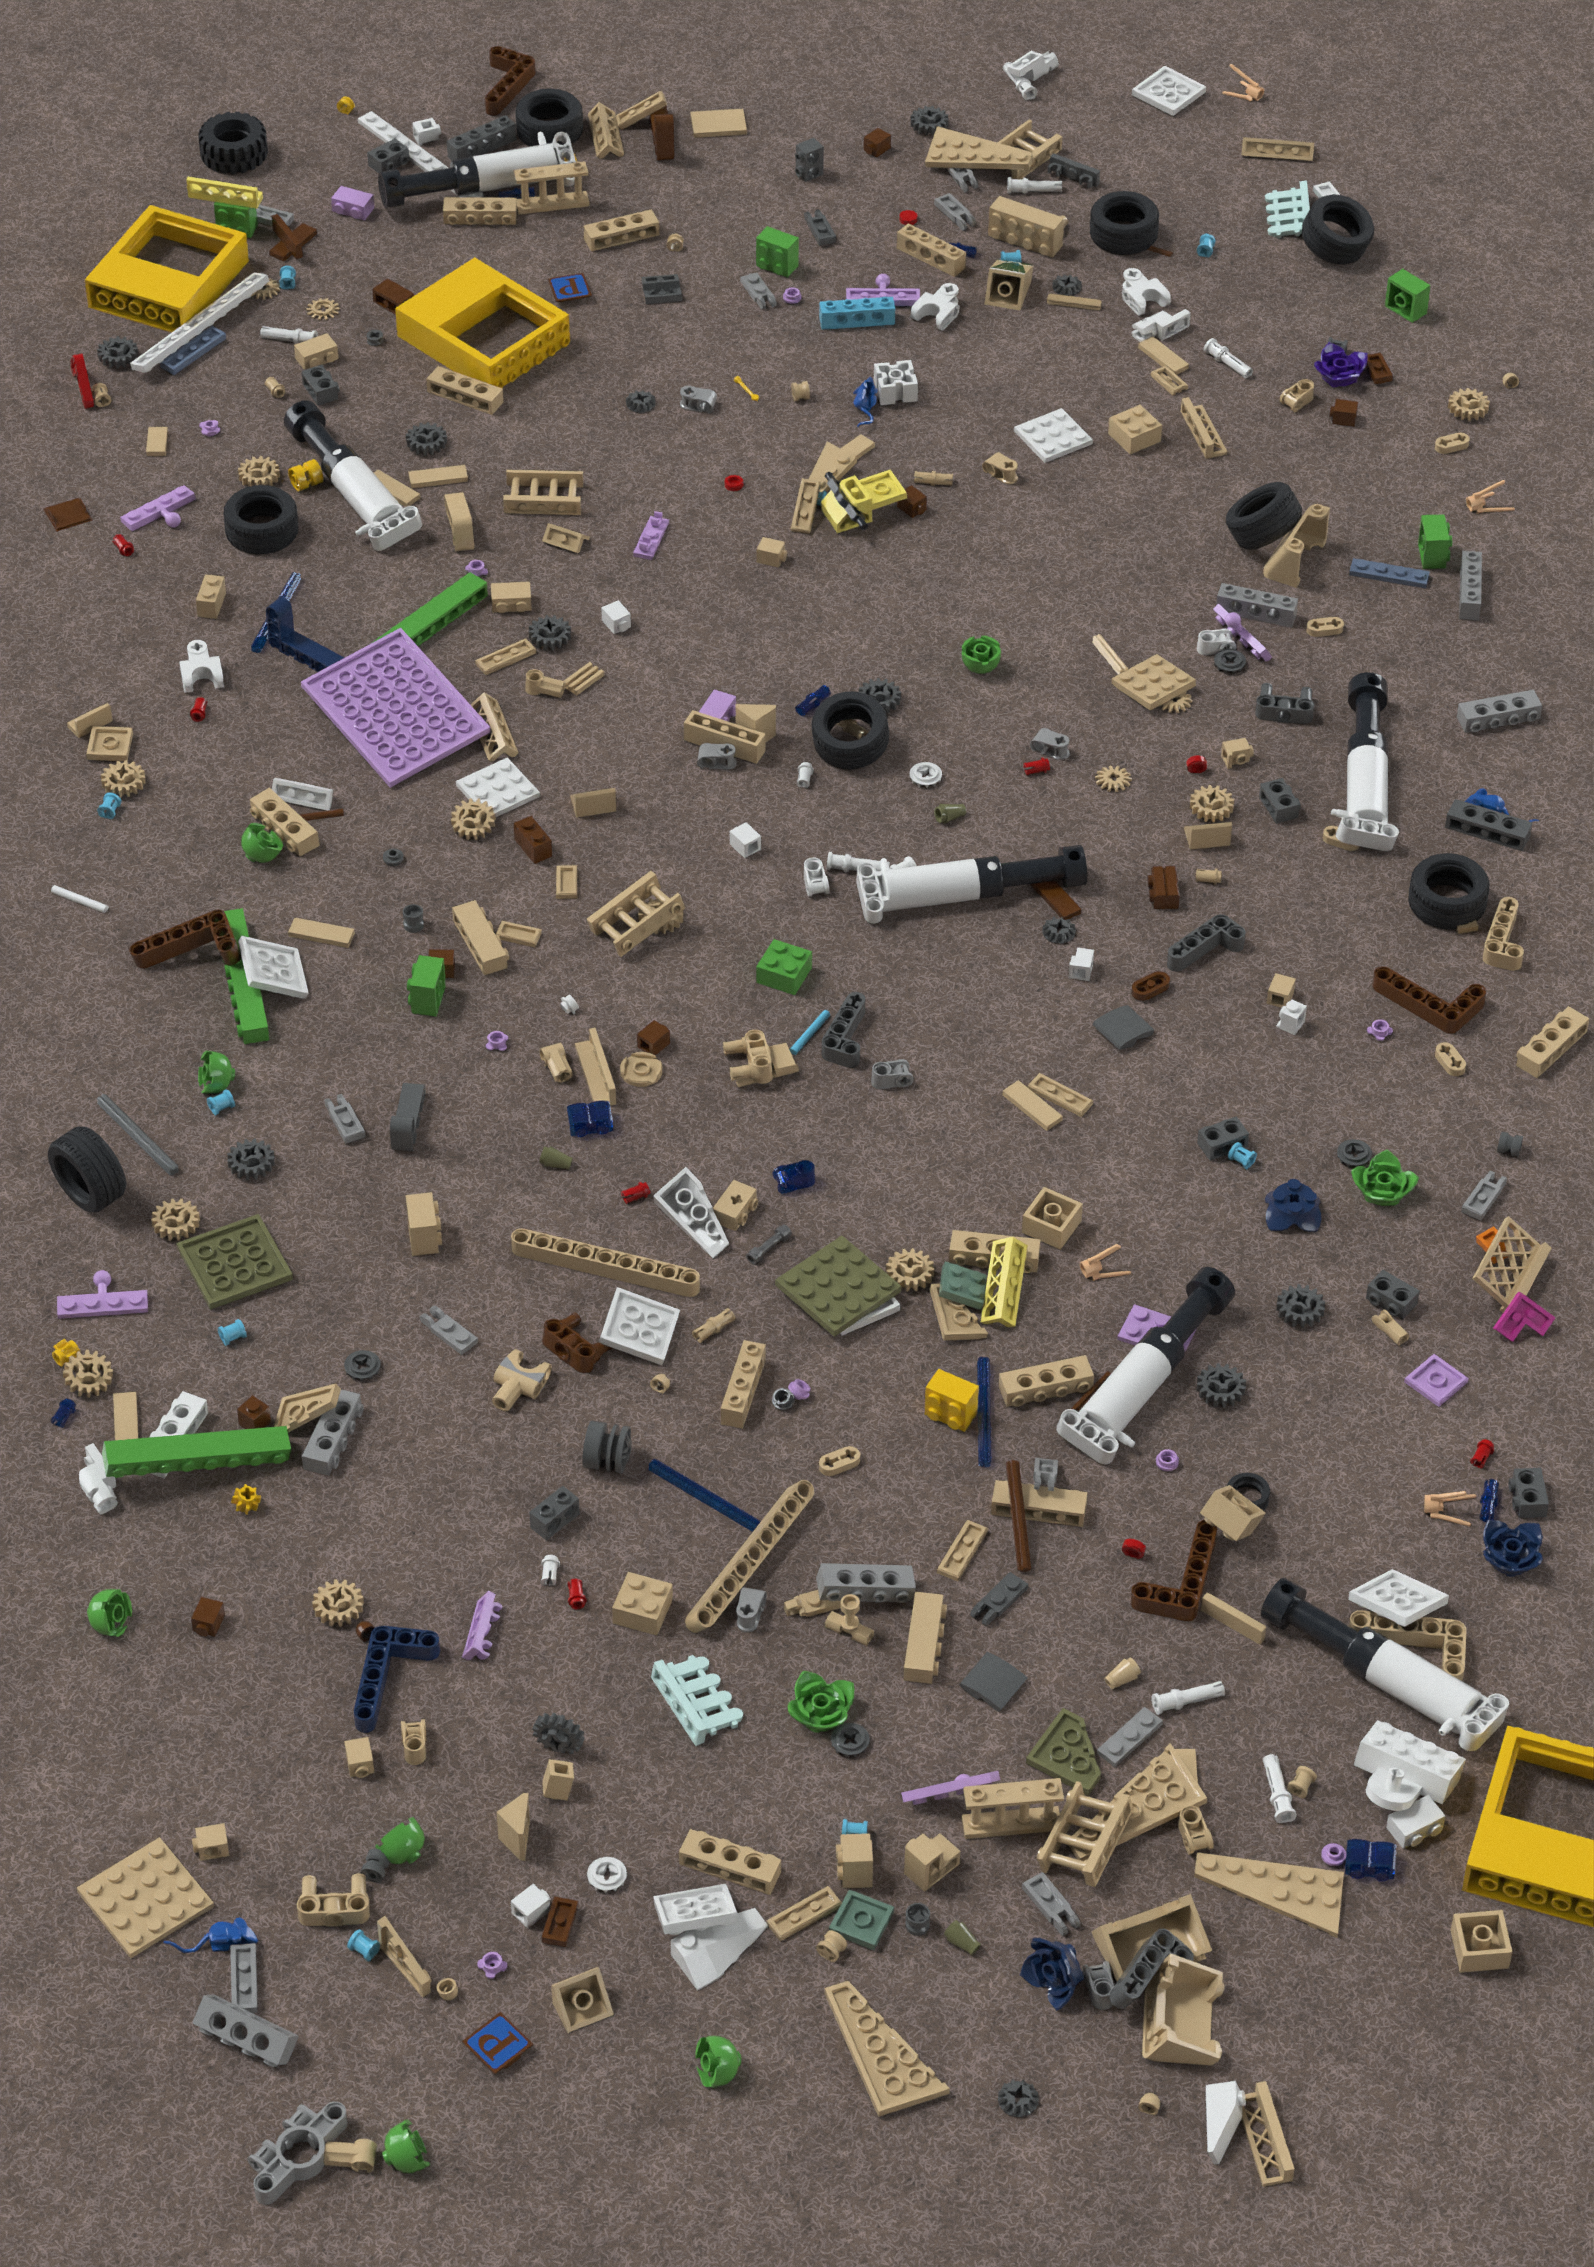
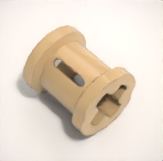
[91,383,111,407]
[1287,1766,1317,1799]

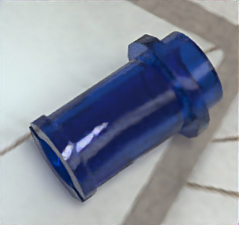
[50,1398,76,1428]

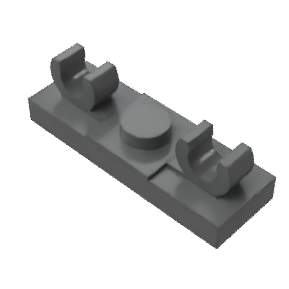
[1048,153,1100,188]

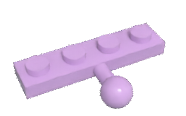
[846,274,920,306]
[120,485,196,531]
[1213,604,1272,662]
[57,1270,148,1319]
[902,1771,1000,1805]

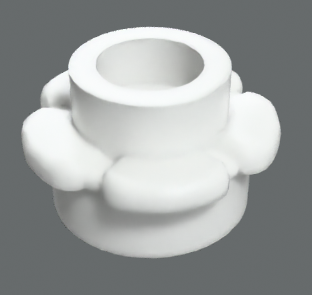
[560,995,579,1014]

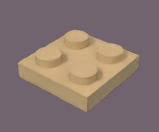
[86,726,133,761]

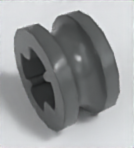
[366,329,383,346]

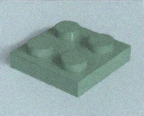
[939,1261,987,1310]
[829,1889,894,1950]

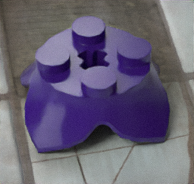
[1314,342,1368,387]

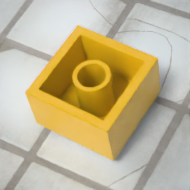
[925,1369,979,1432]

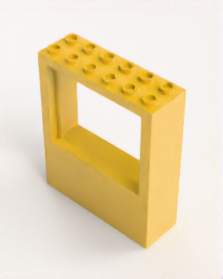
[85,205,249,333]
[395,257,570,388]
[1462,1725,1594,1927]

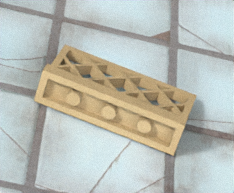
[1472,1216,1551,1313]

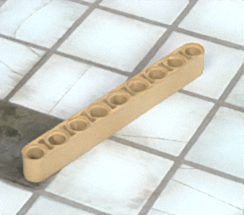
[511,1228,700,1297]
[685,1480,814,1633]

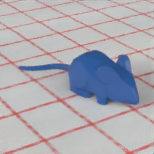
[853,377,878,427]
[1465,788,1539,822]
[164,1918,258,1953]

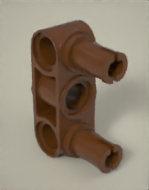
[542,1312,613,1373]

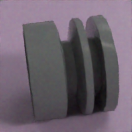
[582,1420,632,1474]

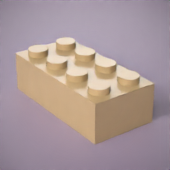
[988,196,1064,258]

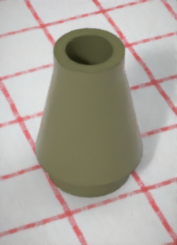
[934,804,966,824]
[539,1146,573,1170]
[944,1920,981,1956]

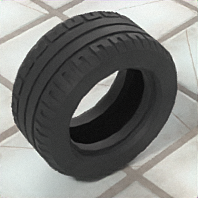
[515,88,583,147]
[1090,191,1159,255]
[1301,194,1374,265]
[1226,482,1302,550]
[223,485,298,555]
[811,691,889,769]
[1408,853,1490,930]
[48,1126,127,1212]

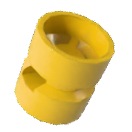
[288,459,324,492]

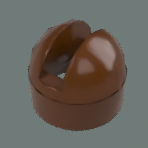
[356,1621,375,1642]

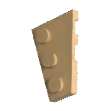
[930,1284,988,1341]
[274,1384,341,1433]

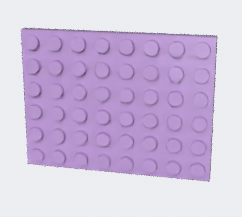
[301,628,491,788]

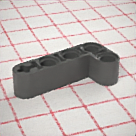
[1167,914,1246,972]
[821,992,866,1068]
[390,1083,426,1151]
[1110,1928,1194,2009]

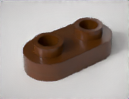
[1131,971,1170,1001]

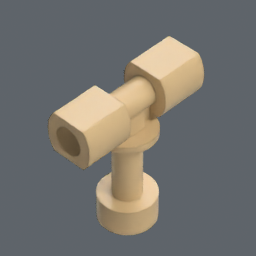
[825,1594,874,1646]

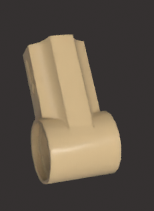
[525,669,566,698]
[540,1043,573,1083]
[324,2139,377,2173]

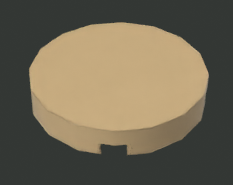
[620,1052,663,1087]

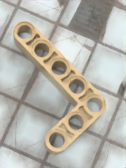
[1349,1610,1466,1681]

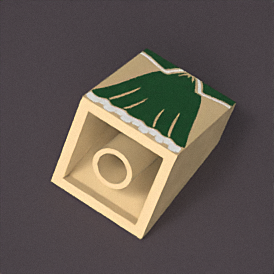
[985,259,1034,310]

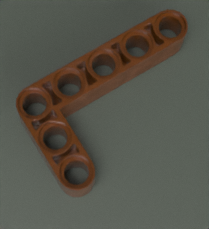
[485,46,536,116]
[649,105,674,161]
[129,909,242,969]
[1372,966,1486,1034]
[1130,1520,1217,1621]

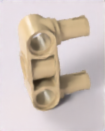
[723,1030,773,1084]
[297,1873,370,1927]

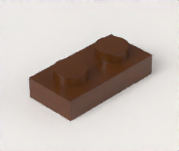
[1365,352,1393,384]
[542,1896,578,1947]

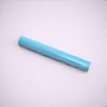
[789,1010,830,1055]

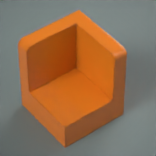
[1476,1226,1508,1265]

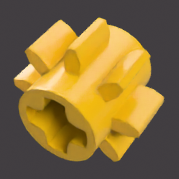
[52,1339,80,1366]
[231,1484,261,1515]

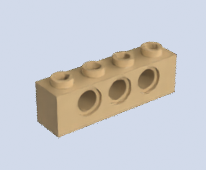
[443,197,517,225]
[584,209,660,252]
[897,224,966,277]
[427,366,503,415]
[250,787,320,856]
[1516,1006,1589,1078]
[949,1230,1041,1273]
[721,1340,766,1429]
[999,1355,1094,1407]
[679,1829,781,1895]

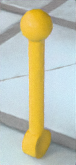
[734,376,759,401]

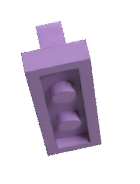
[633,511,669,560]
[462,1591,502,1660]

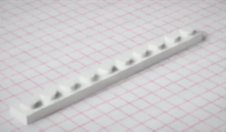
[358,111,484,198]
[130,272,269,373]

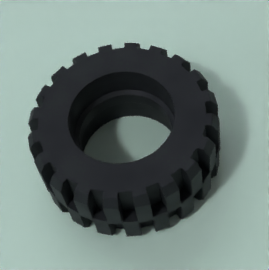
[198,112,268,174]

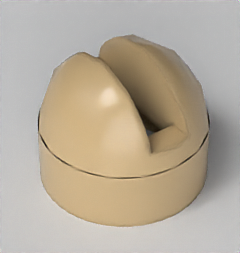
[1503,373,1519,389]
[650,1374,670,1394]
[437,1978,458,2001]
[1138,2093,1160,2115]

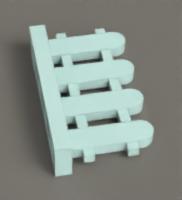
[1265,181,1310,239]
[651,1655,743,1746]

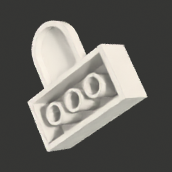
[1354,1720,1466,1811]

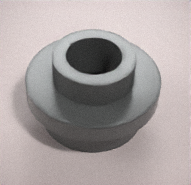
[383,849,404,866]
[772,1388,795,1411]

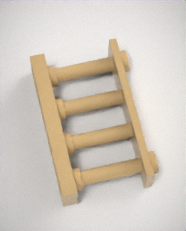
[998,120,1062,179]
[514,161,589,215]
[503,470,583,515]
[587,871,685,957]
[962,1778,1064,1839]
[1037,1781,1134,1887]

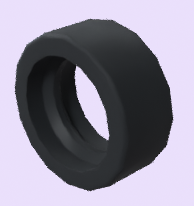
[1227,1472,1270,1511]

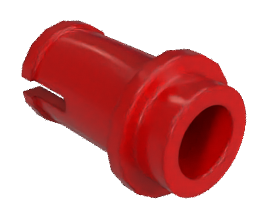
[112,534,134,557]
[190,697,208,722]
[1023,757,1050,776]
[621,1182,650,1204]
[1470,1439,1494,1469]
[567,1579,587,1610]

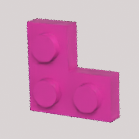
[1493,1292,1555,1342]

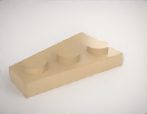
[809,441,857,492]
[377,1916,432,1998]

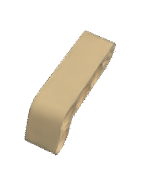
[444,492,474,552]
[1483,897,1524,971]

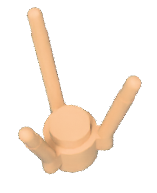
[1223,64,1264,102]
[1466,480,1515,514]
[1080,1244,1131,1281]
[1424,1491,1477,1526]

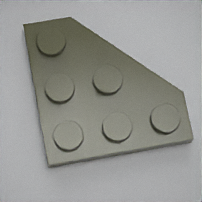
[1026,1708,1101,1796]

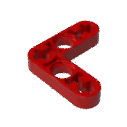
[70,353,94,409]

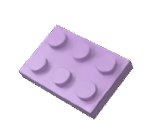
[1117,1304,1197,1351]

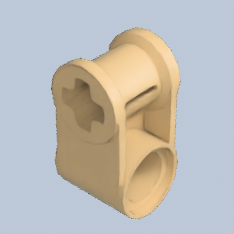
[1279,379,1314,412]
[982,452,1018,484]
[401,1719,427,1765]
[1178,1805,1213,1855]

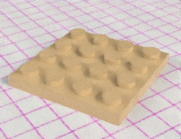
[77,1837,214,1958]

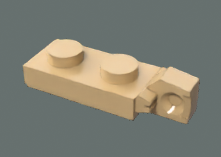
[784,1590,841,1617]

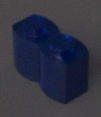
[567,1100,614,1137]
[1345,1839,1396,1881]

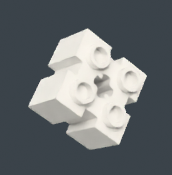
[874,360,918,405]

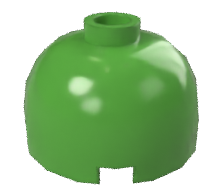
[962,636,1001,674]
[241,823,283,863]
[198,1050,235,1094]
[87,1589,132,1637]
[375,1817,425,1864]
[695,2036,741,2087]
[382,2119,430,2173]

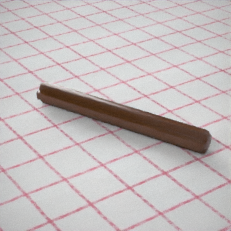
[1006,1460,1031,1572]

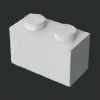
[1386,1795,1445,1849]

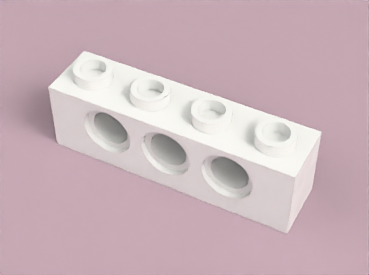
[150,1391,208,1479]

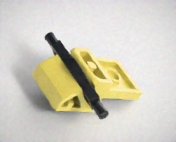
[821,470,907,533]

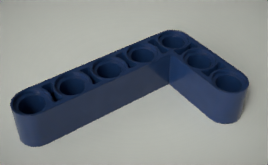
[266,597,344,672]
[354,1626,440,1733]

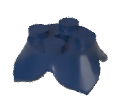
[1265,1179,1321,1232]
[1483,1520,1543,1577]
[1020,1938,1084,2011]

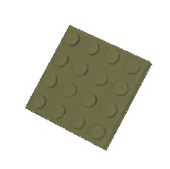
[177,1214,293,1310]
[775,1235,901,1337]

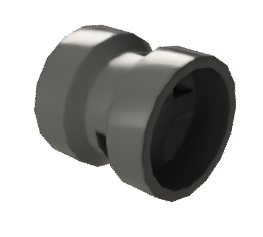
[403,904,424,933]
[1497,1131,1523,1157]
[360,1849,390,1883]
[905,1903,930,1936]

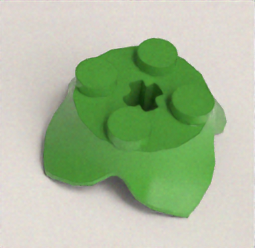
[1351,1150,1419,1206]
[788,1671,854,1733]

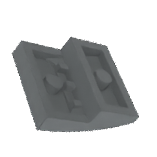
[641,274,682,304]
[1093,1005,1154,1050]
[959,1652,1028,1712]

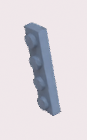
[160,326,226,375]
[1349,558,1430,588]

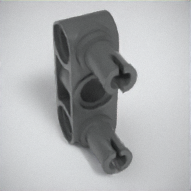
[1255,683,1314,724]

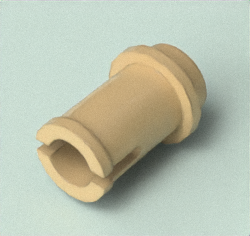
[265,377,285,398]
[1196,868,1222,885]

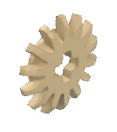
[251,278,280,300]
[306,298,340,320]
[1160,691,1192,713]
[1095,766,1132,792]

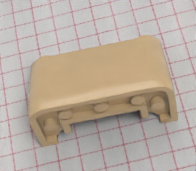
[1263,504,1330,588]
[1092,1894,1212,1981]
[1142,1954,1224,2066]

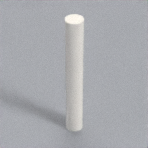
[51,885,109,913]

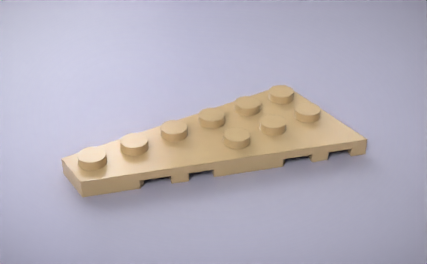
[925,126,1033,170]
[1068,1743,1207,1861]
[1194,1853,1344,1938]
[825,1981,950,2117]

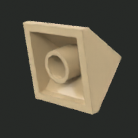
[735,704,776,743]
[570,788,616,818]
[1184,822,1232,850]
[497,1793,530,1861]
[552,1967,614,2033]

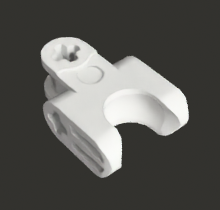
[1122,268,1171,316]
[911,283,960,331]
[179,640,224,693]

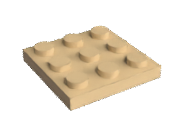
[1112,654,1196,711]

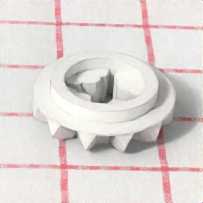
[910,762,942,788]
[587,1857,627,1893]

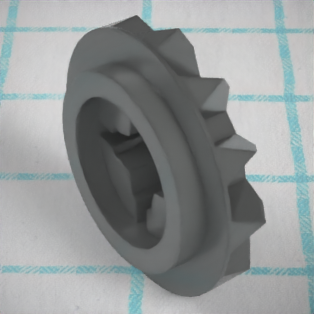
[1052,274,1082,296]
[626,390,656,413]
[1214,649,1246,674]
[1042,917,1076,943]
[1337,1139,1372,1167]
[344,1350,381,1381]
[831,1723,870,1757]
[998,2079,1039,2117]

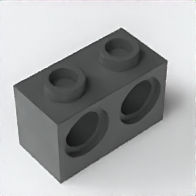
[367,138,409,173]
[795,138,824,182]
[301,365,340,406]
[1259,778,1301,824]
[1197,1116,1249,1161]
[1366,1270,1420,1320]
[1508,1468,1549,1518]
[529,1486,580,1541]

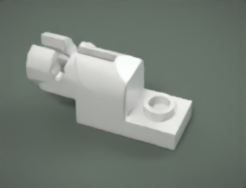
[1007,51,1058,81]
[1132,309,1190,342]
[79,1443,118,1514]

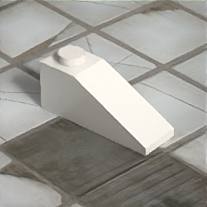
[1206,2081,1246,2164]

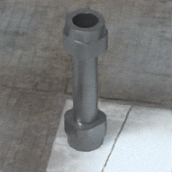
[746,1224,792,1265]

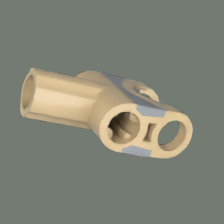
[492,1349,552,1412]

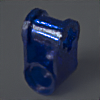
[772,1160,816,1194]

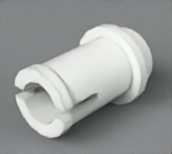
[797,762,814,788]
[541,1555,560,1586]

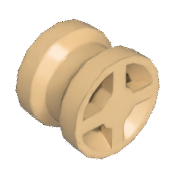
[791,381,810,401]
[816,1930,847,1962]

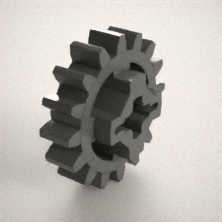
[910,106,949,135]
[97,336,139,369]
[406,422,447,456]
[528,615,571,650]
[859,678,901,713]
[227,1138,275,1180]
[1276,1284,1325,1328]
[1196,1363,1246,1408]
[532,1713,585,1754]

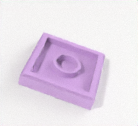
[1404,1354,1469,1407]

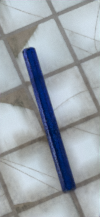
[251,572,301,653]
[977,1356,991,1467]
[648,1459,761,1532]

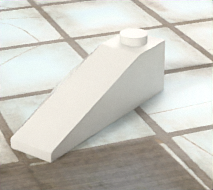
[653,1167,729,1258]
[671,1908,768,1991]

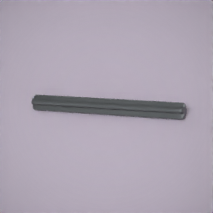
[97,1094,179,1176]

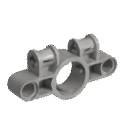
[247,2101,348,2205]

